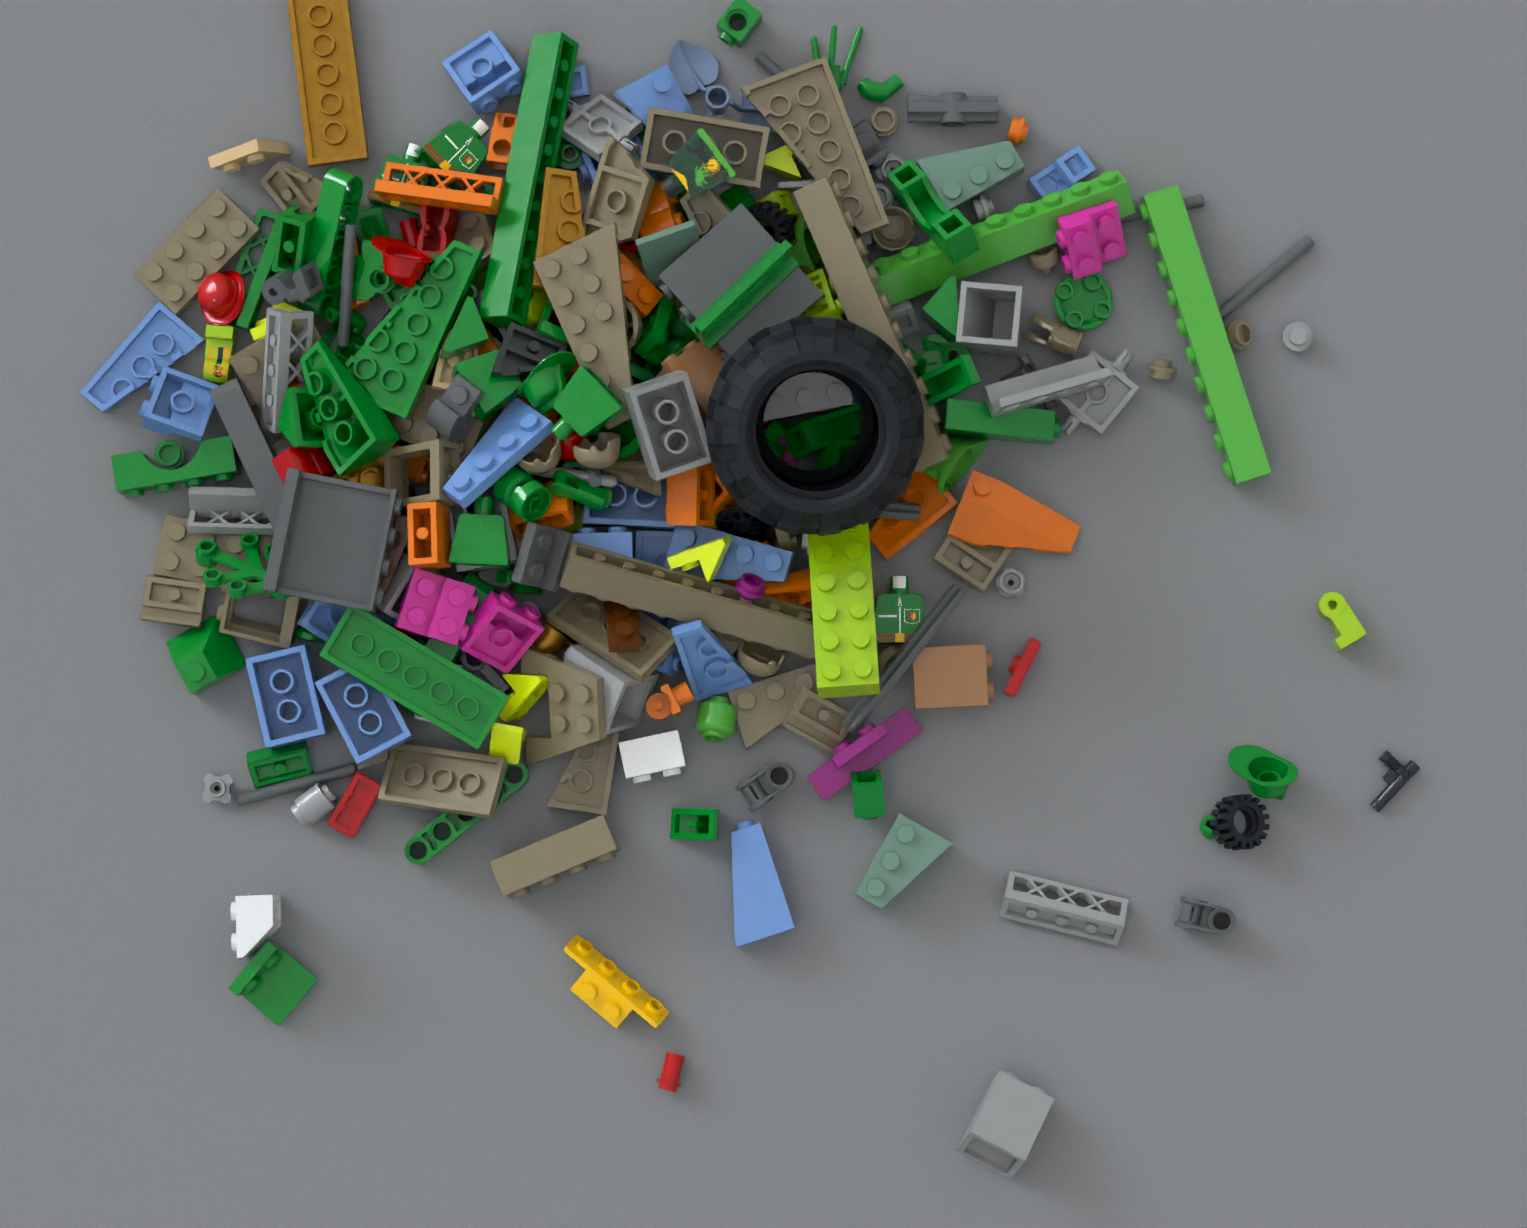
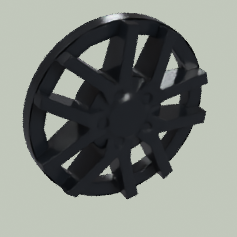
[716,504,773,541]

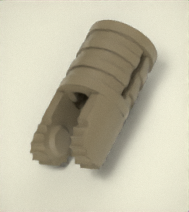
[1024,313,1084,358]

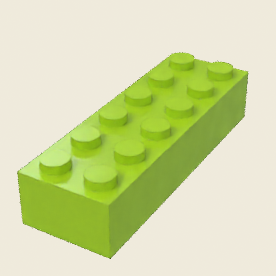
[807,522,881,699]

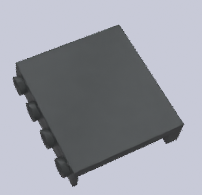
[658,203,823,362]
[263,468,403,612]

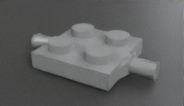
[562,94,644,162]
[1056,349,1140,436]

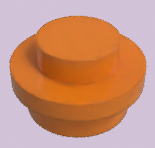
[1006,116,1030,147]

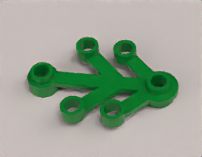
[195,533,291,600]

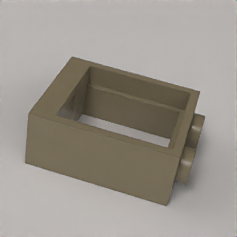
[384,439,460,515]
[216,570,304,649]

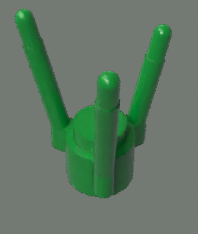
[811,25,863,91]

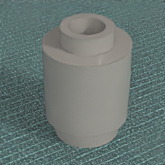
[290,783,337,827]

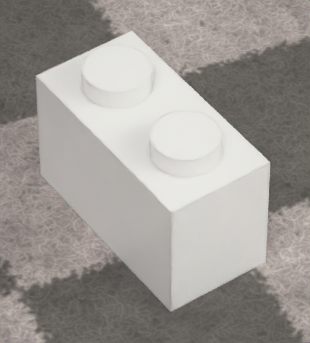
[618,730,686,784]

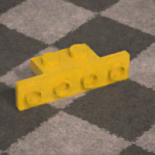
[563,935,669,1029]

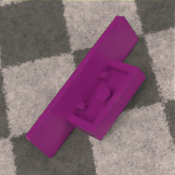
[807,708,922,800]

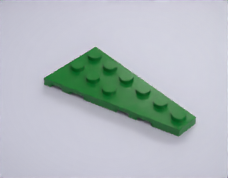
[344,240,484,421]

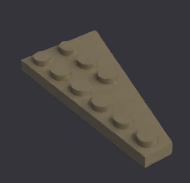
[740,56,889,236]
[533,222,634,430]

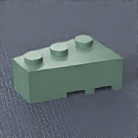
[916,140,1025,211]
[854,813,953,909]

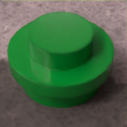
[154,439,185,470]

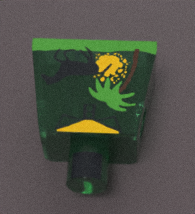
[660,127,737,199]

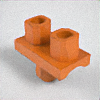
[646,682,695,720]

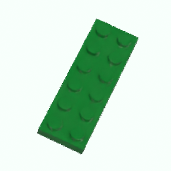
[319,607,510,750]

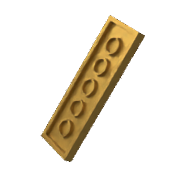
[287,0,369,168]

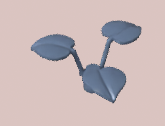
[669,40,775,182]

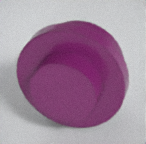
[735,573,765,600]

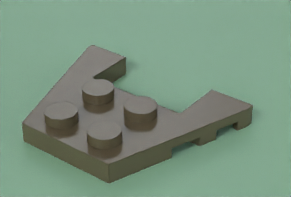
[521,646,607,764]

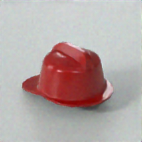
[371,236,433,288]

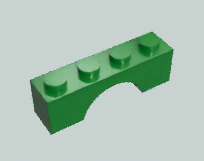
[886,159,980,265]
[111,435,241,498]

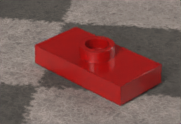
[1003,637,1042,698]
[327,771,381,839]

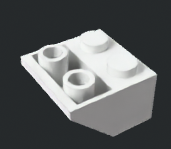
[230,895,281,958]

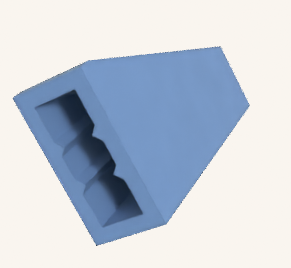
[731,819,795,947]

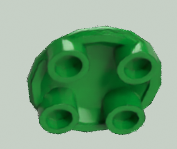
[1053,273,1113,331]

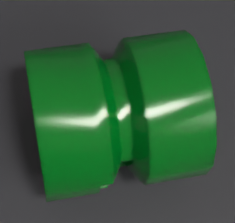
[494,466,552,522]

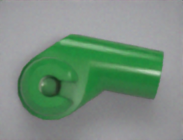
[857,74,904,102]
[325,307,367,335]

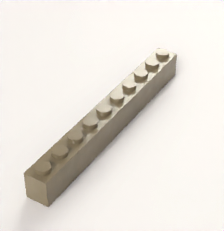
[793,177,953,473]
[559,541,815,659]

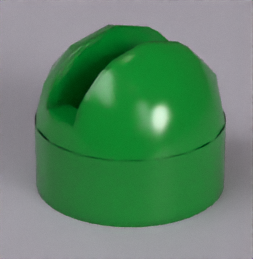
[1199,815,1220,839]

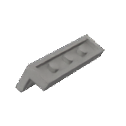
[261,307,314,433]
[981,354,1112,418]
[187,486,274,535]
[999,870,1129,946]

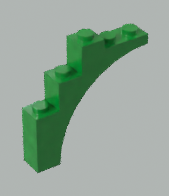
[783,353,981,461]

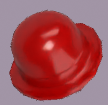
[198,270,245,326]

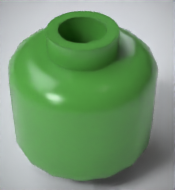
[695,696,737,743]

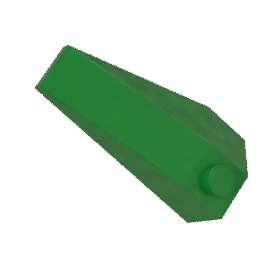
[299,340,400,476]

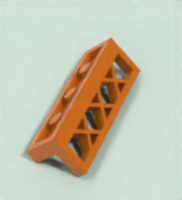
[374,162,504,215]

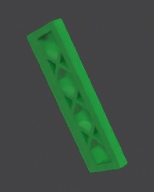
[228,208,280,333]

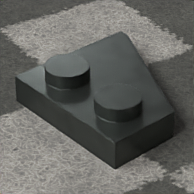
[490,322,568,378]

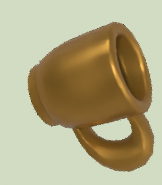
[531,619,576,662]

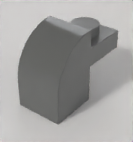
[426,374,485,444]

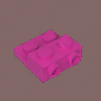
[1055,200,1127,280]
[395,568,478,646]
[458,591,544,674]

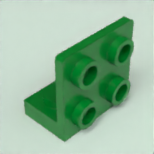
[228,940,318,1025]

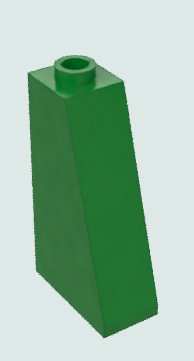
[943,398,1060,445]

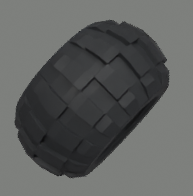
[706,316,925,536]

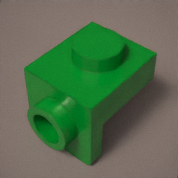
[356,204,390,249]

